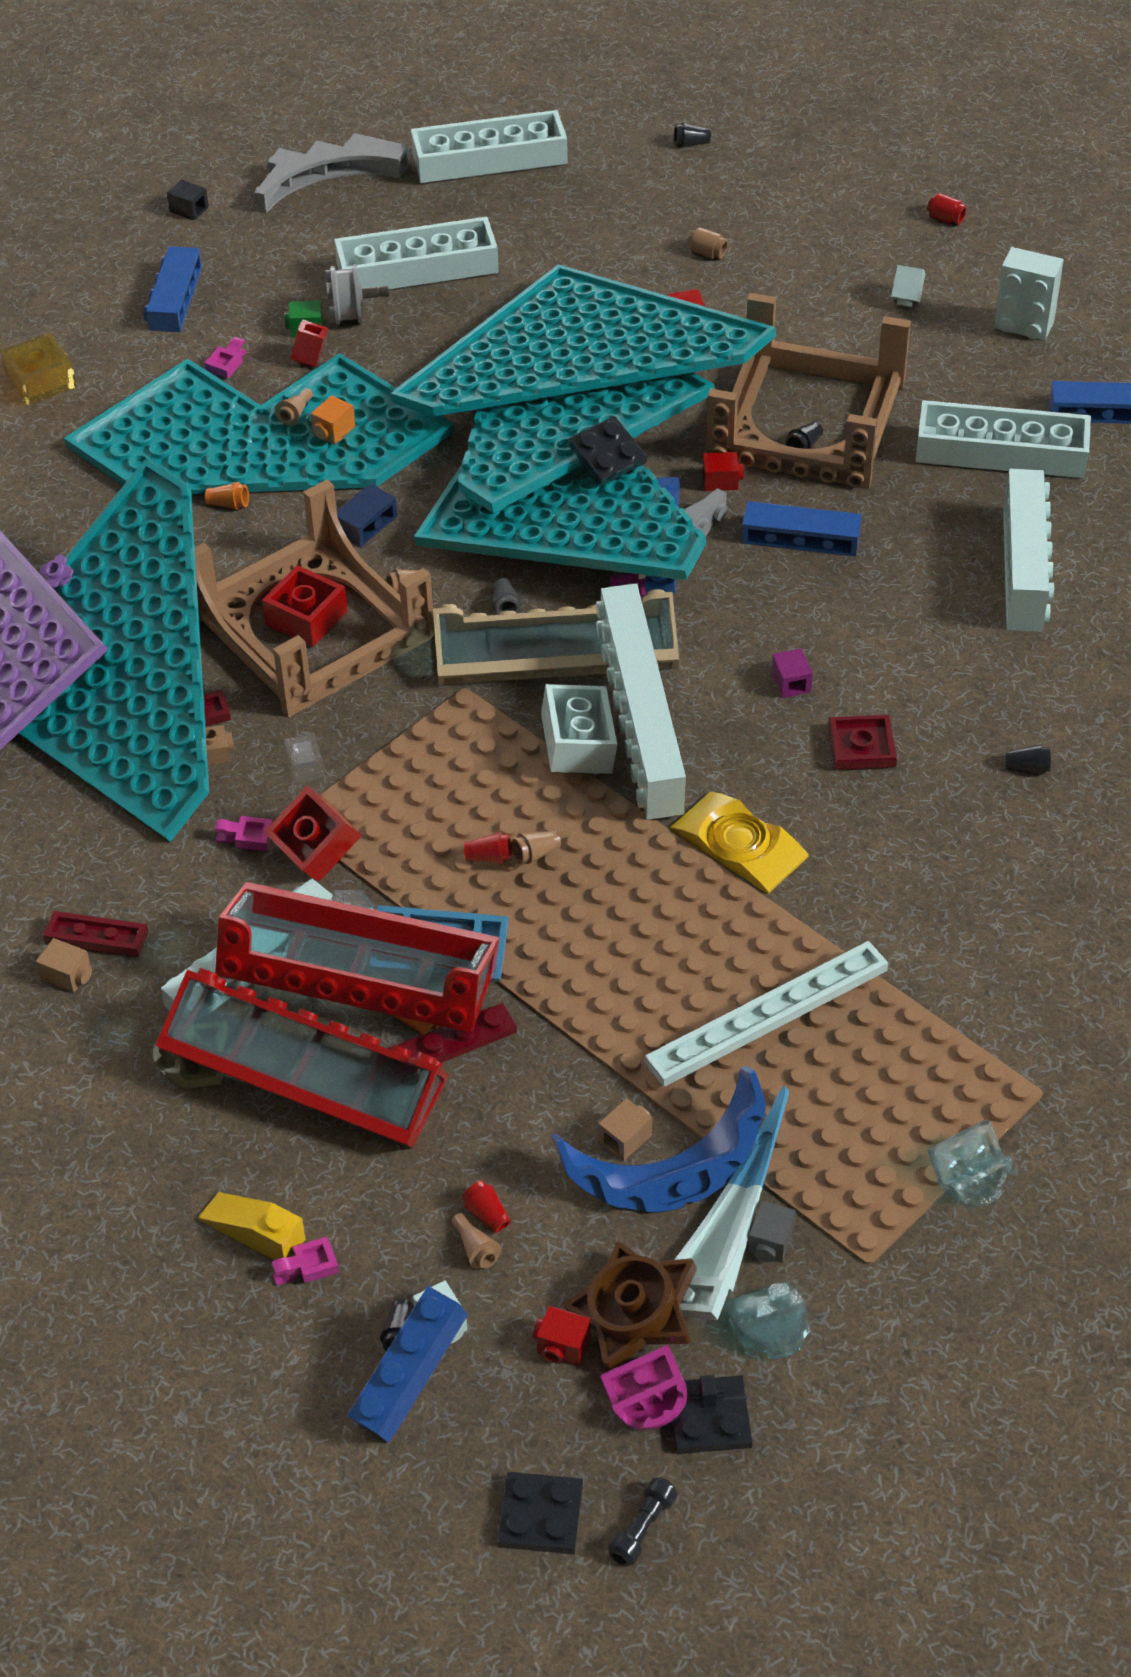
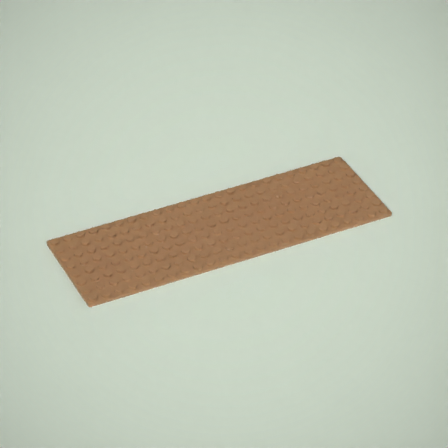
[320,688,1043,1264]

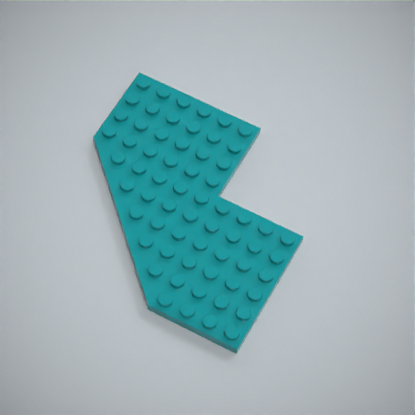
[64,353,455,494]

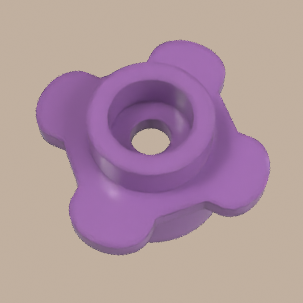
[40,555,73,588]

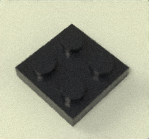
[567,416,648,486]
[497,1471,583,1555]

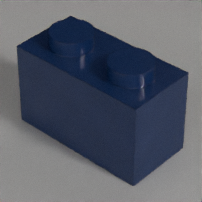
[337,484,398,548]

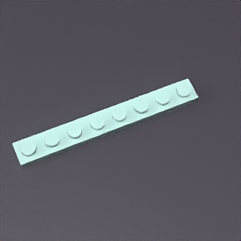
[645,941,888,1087]

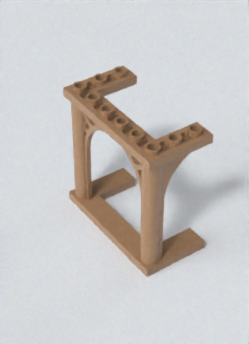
[706,293,911,489]
[195,480,435,717]

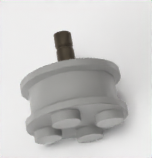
[325,264,389,325]

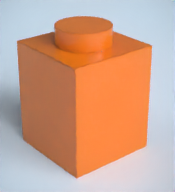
[311,395,355,445]

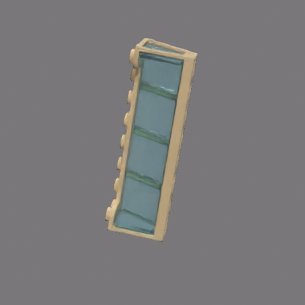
[433,589,679,685]

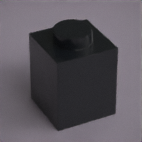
[167,179,209,220]

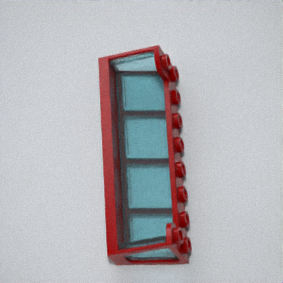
[215,882,499,1033]
[155,968,449,1148]

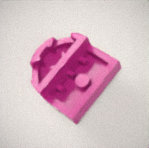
[600,1345,687,1431]

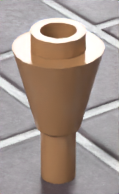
[275,388,313,426]
[452,1213,501,1269]

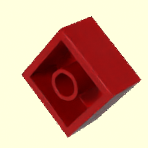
[262,565,348,647]
[264,785,362,881]

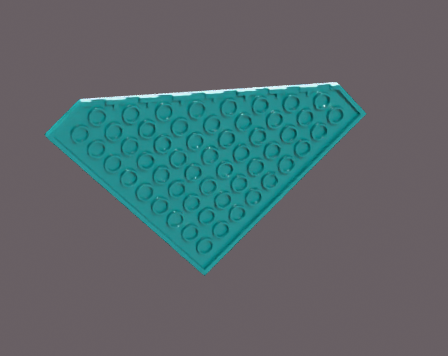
[391,264,776,417]
[458,372,714,513]
[18,459,209,842]
[414,465,706,580]

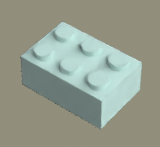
[994,247,1064,341]
[541,684,617,774]

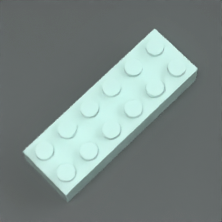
[411,110,568,183]
[334,217,499,289]
[916,400,1091,478]
[1003,469,1054,632]

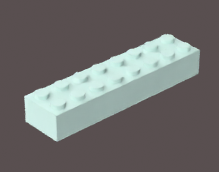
[596,584,686,820]

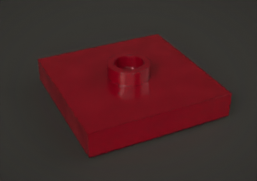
[828,715,897,770]

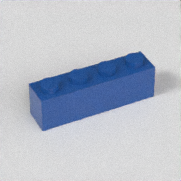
[144,246,202,332]
[1049,381,1131,424]
[742,501,862,557]
[347,1286,468,1443]

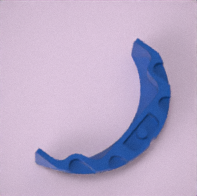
[550,1066,766,1212]

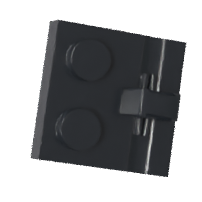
[673,1375,752,1454]

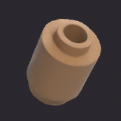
[688,227,728,260]

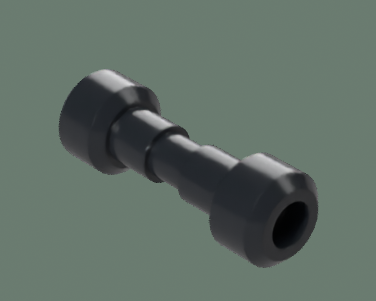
[608,1477,678,1566]

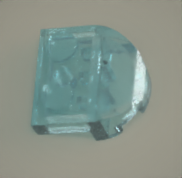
[927,1120,1012,1206]
[723,1280,810,1359]

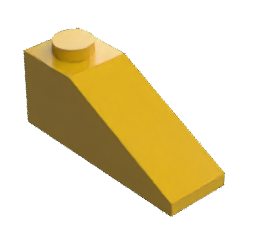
[198,1192,306,1260]

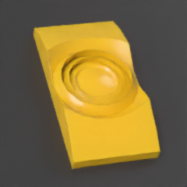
[670,792,809,894]

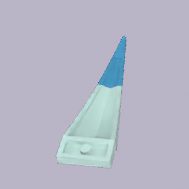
[674,1086,789,1320]

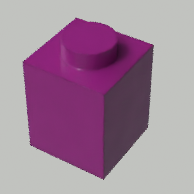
[772,648,813,698]

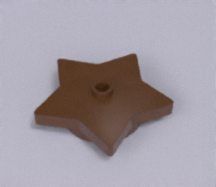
[564,1242,697,1371]

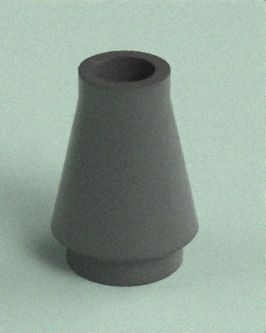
[492,578,521,615]

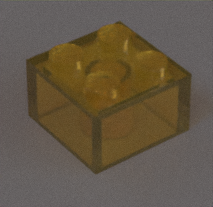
[0,332,77,405]

